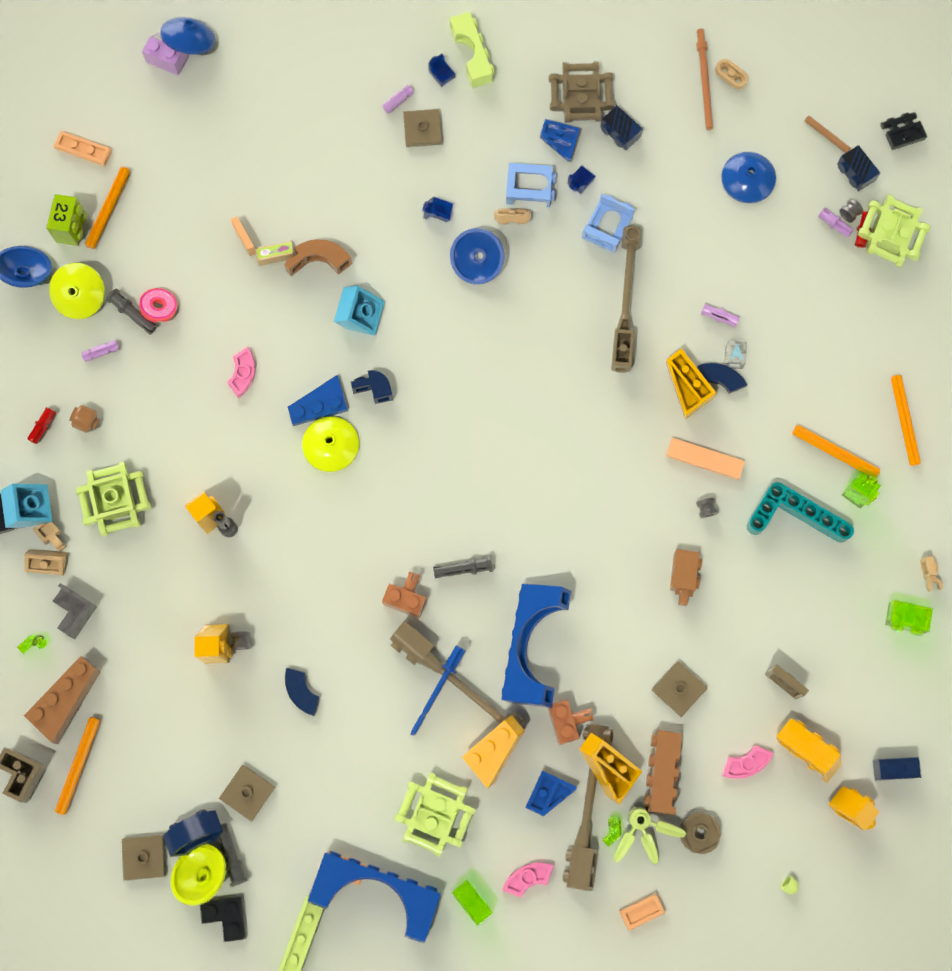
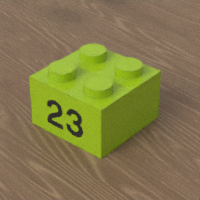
[46,194,87,246]

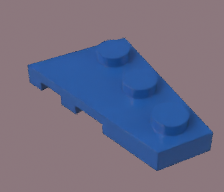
[288,375,348,426]

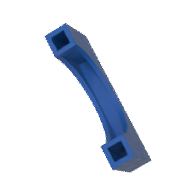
[501,584,572,708]
[307,851,441,944]

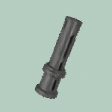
[106,288,157,335]
[213,511,238,538]
[433,555,493,579]
[218,823,248,887]

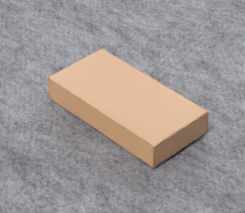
[231,216,256,256]
[619,893,665,931]

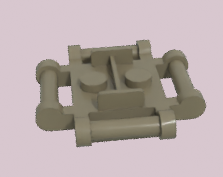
[549,61,615,122]

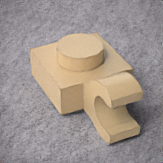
[32,522,66,552]
[920,556,943,592]

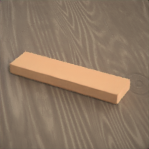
[666,438,745,480]

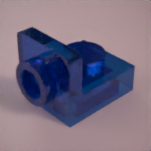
[428,54,456,87]
[567,165,595,194]
[422,196,453,222]

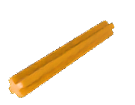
[85,166,130,249]
[891,375,921,466]
[792,425,880,478]
[55,717,100,815]

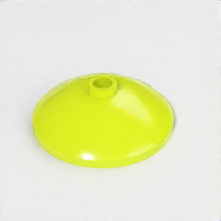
[49,263,105,319]
[302,416,359,472]
[171,844,226,906]

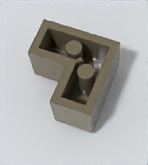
[0,747,46,803]

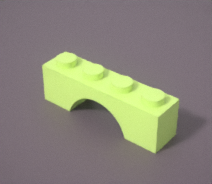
[450,12,495,88]

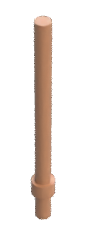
[696,28,713,130]

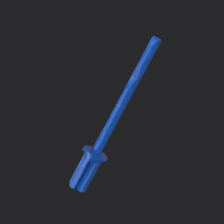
[411,645,466,736]

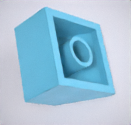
[334,286,385,335]
[1,484,52,528]

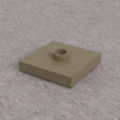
[403,109,442,147]
[652,661,708,717]
[765,665,809,699]
[219,765,276,822]
[122,835,166,881]

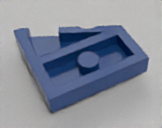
[540,119,580,162]
[525,771,577,816]

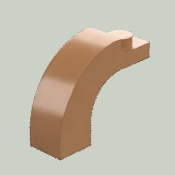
[284,239,352,276]

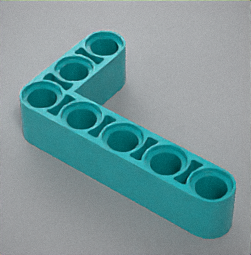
[747,482,854,543]

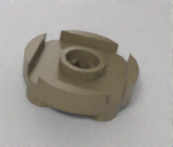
[680,813,721,854]

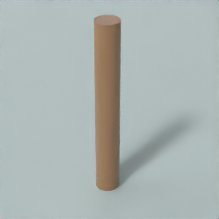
[804,115,851,153]

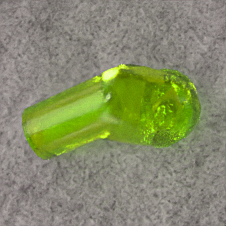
[17,635,47,654]
[602,816,622,847]

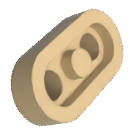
[715,59,748,90]
[494,208,531,224]

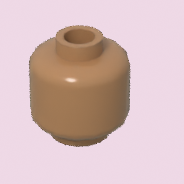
[69,405,100,433]

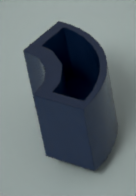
[163,810,223,857]

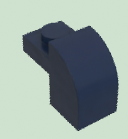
[351,370,393,404]

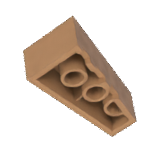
[24,656,100,744]
[643,730,682,815]

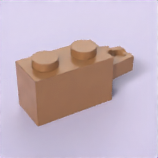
[670,549,702,606]

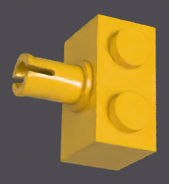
[828,786,880,831]

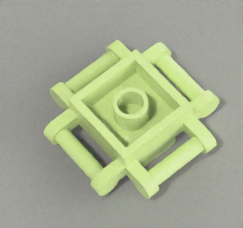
[858,194,930,267]
[75,461,151,536]
[394,772,477,857]

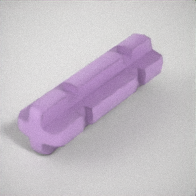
[382,85,414,113]
[82,340,119,362]

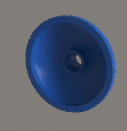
[160,17,215,54]
[721,152,776,203]
[450,228,505,285]
[0,246,52,288]

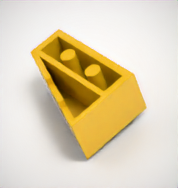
[666,348,716,420]
[185,491,225,534]
[194,624,232,664]
[462,716,525,789]
[776,718,842,783]
[579,733,642,804]

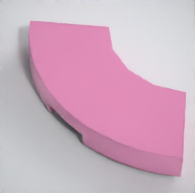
[227,347,255,399]
[722,745,773,779]
[502,863,554,897]

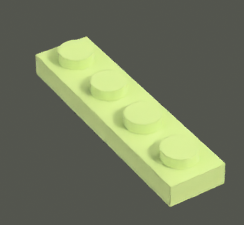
[278,895,324,971]

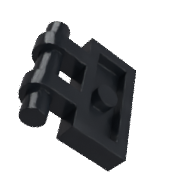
[880,112,927,150]

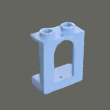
[506,163,556,207]
[582,194,635,253]

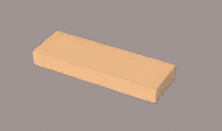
[54,131,112,167]

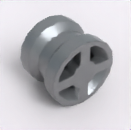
[839,199,863,223]
[696,498,719,518]
[231,632,251,650]

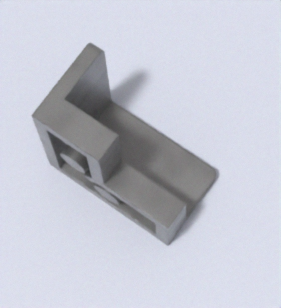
[52,583,97,639]

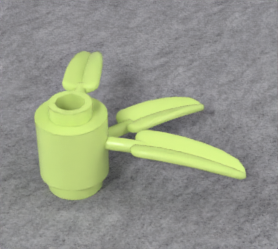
[614,807,686,864]

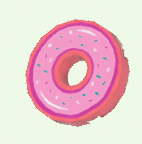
[139,288,177,323]

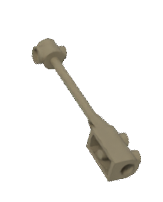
[611,226,641,373]
[390,621,525,728]
[563,724,613,891]

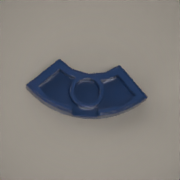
[697,363,747,394]
[285,668,320,716]

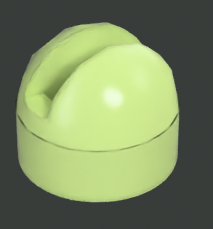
[780,876,799,894]

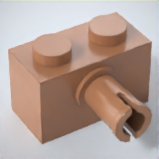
[382,571,426,619]
[548,700,594,745]

